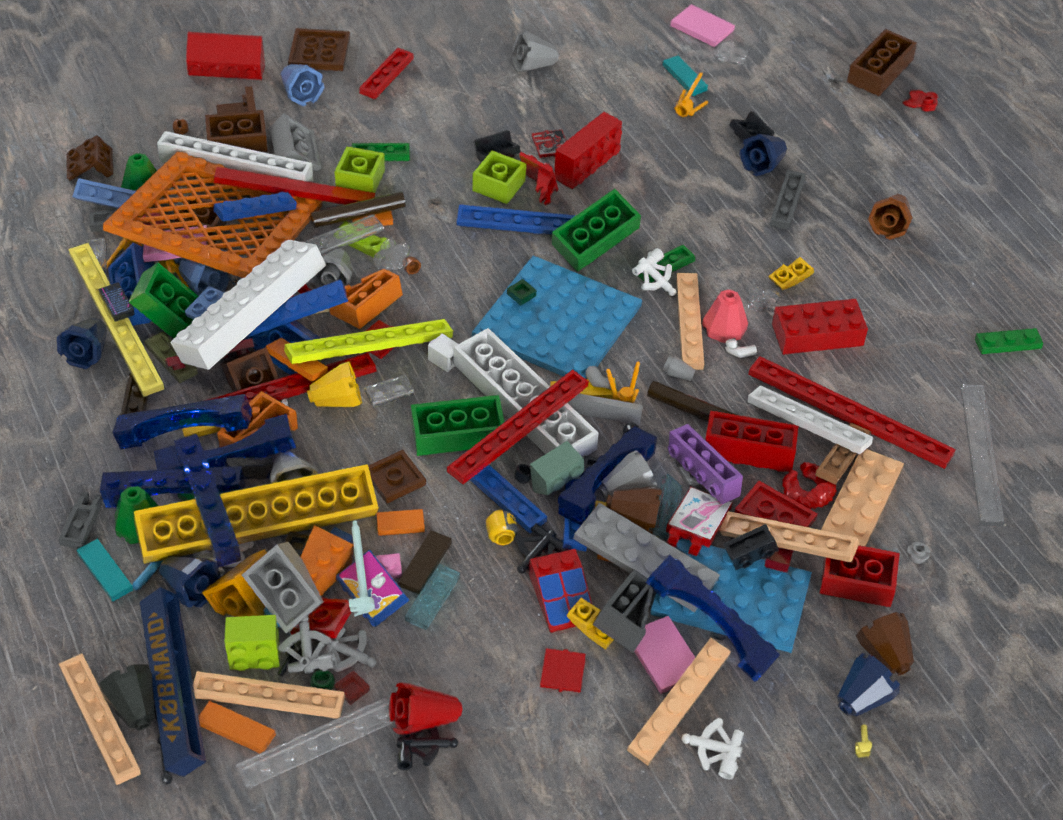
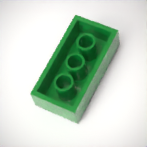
[552,189,641,272]
[411,395,505,456]

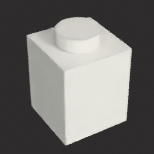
[428,334,458,372]

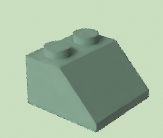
[530,441,585,495]

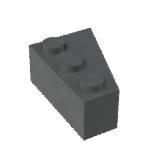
[593,569,654,653]

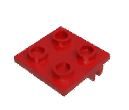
[519,152,559,206]

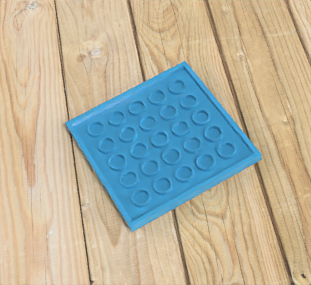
[472,255,642,379]

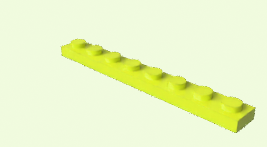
[284,319,453,364]

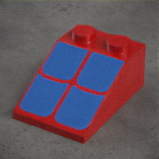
[529,549,592,633]

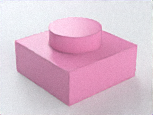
[376,553,402,579]

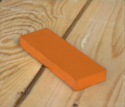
[266,338,328,382]
[199,701,276,755]

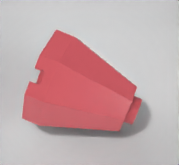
[702,289,748,343]

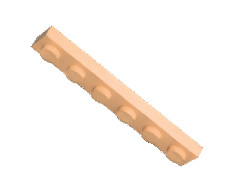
[676,273,704,370]
[720,511,859,562]
[627,638,731,766]
[59,654,141,785]
[193,671,345,719]

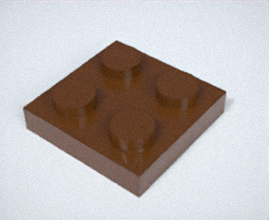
[368,449,426,504]

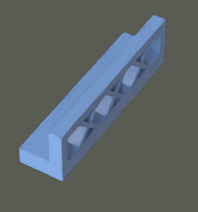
[72,178,155,209]

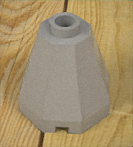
[512,32,559,72]
[308,248,352,289]
[600,450,658,501]
[270,451,318,484]

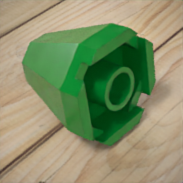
[121,153,157,191]
[115,486,159,544]

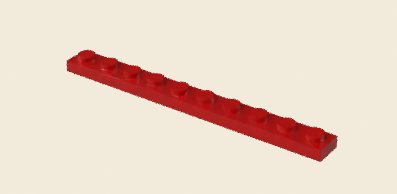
[748,356,956,469]

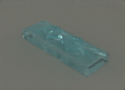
[653,474,683,542]
[405,564,460,630]

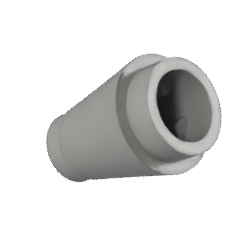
[662,355,696,382]

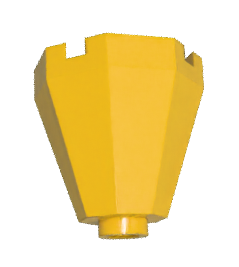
[307,361,362,407]

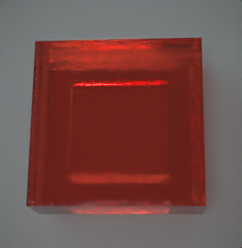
[334,670,370,705]

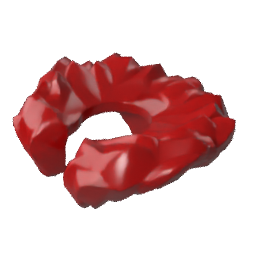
[782,462,837,510]

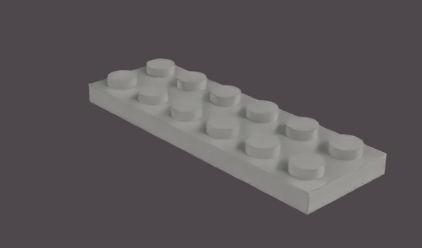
[573,503,720,613]

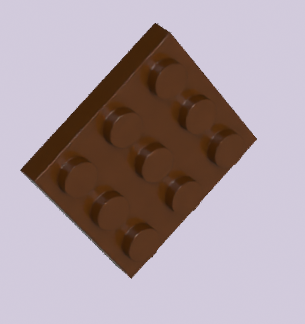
[288,28,350,71]

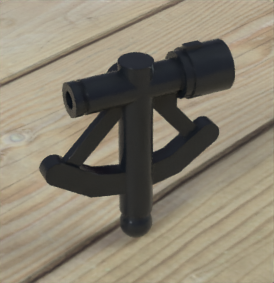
[515,523,570,574]
[396,727,458,770]

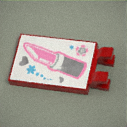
[666,487,733,556]

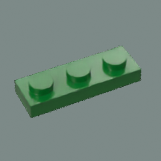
[975,328,1043,354]

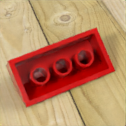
[186,32,265,80]
[705,410,799,472]

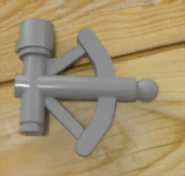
[279,616,337,674]
[319,627,377,672]

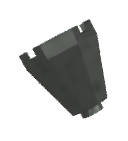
[99,664,155,730]

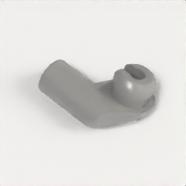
[586,366,614,389]

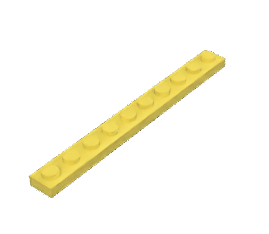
[68,243,164,397]

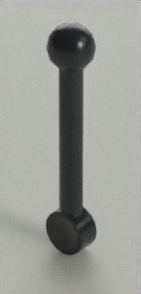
[157,736,172,785]

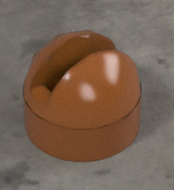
[173,119,189,135]
[403,256,421,275]

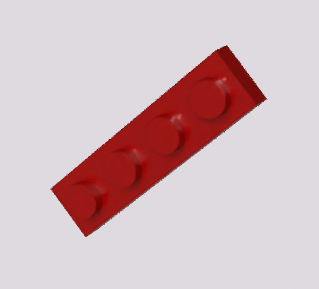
[359,48,413,99]

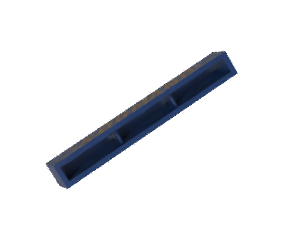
[140,587,206,777]

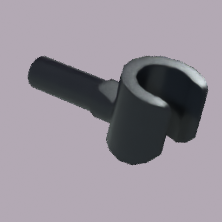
[277,643,302,677]

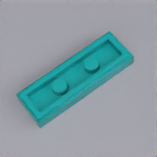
[662,55,708,96]
[77,539,133,602]

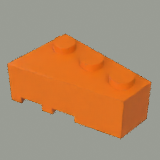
[329,269,403,329]
[217,391,298,460]
[300,525,354,596]

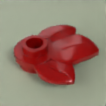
[902,90,938,112]

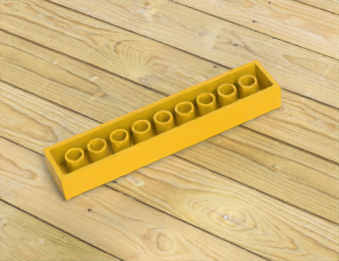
[134,464,378,564]

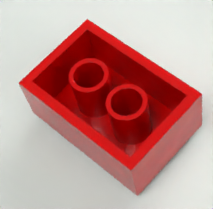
[819,545,900,607]

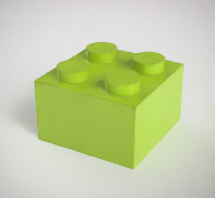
[335,146,385,193]
[473,151,526,204]
[225,615,280,671]

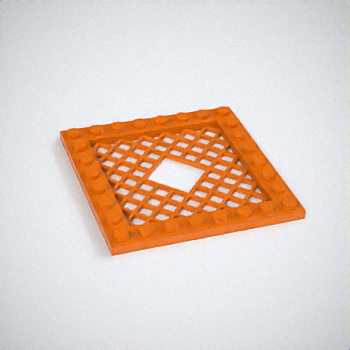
[103,151,323,278]

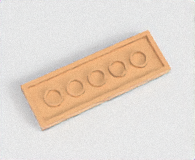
[821,449,904,546]

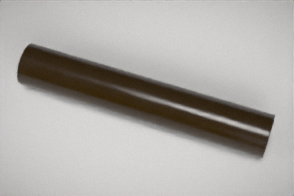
[310,192,406,228]
[647,381,738,421]

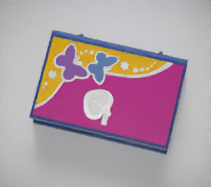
[336,550,409,627]

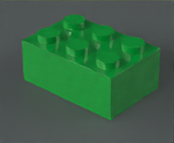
[129,263,199,339]

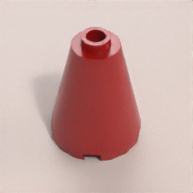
[389,682,463,734]

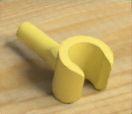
[855,725,872,758]

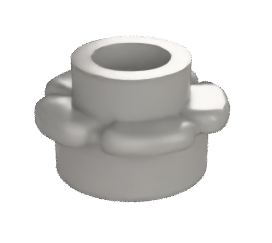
[907,542,930,564]

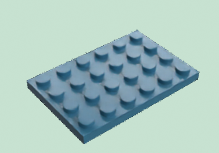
[650,538,812,653]

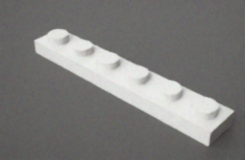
[748,386,873,454]

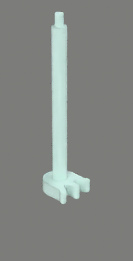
[348,520,375,616]

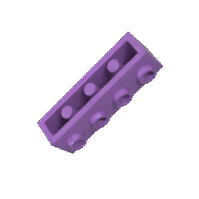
[668,424,743,504]

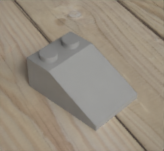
[242,542,323,633]

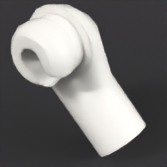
[725,339,757,358]

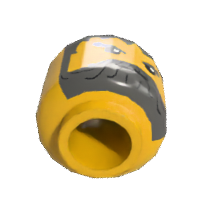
[486,510,518,545]

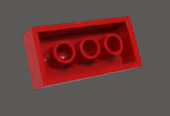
[554,112,622,189]
[772,299,868,355]

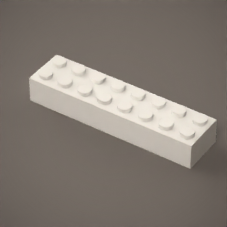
[170,240,326,370]
[454,328,599,458]

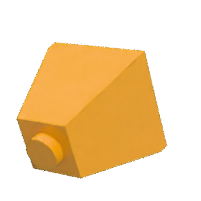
[202,549,267,617]

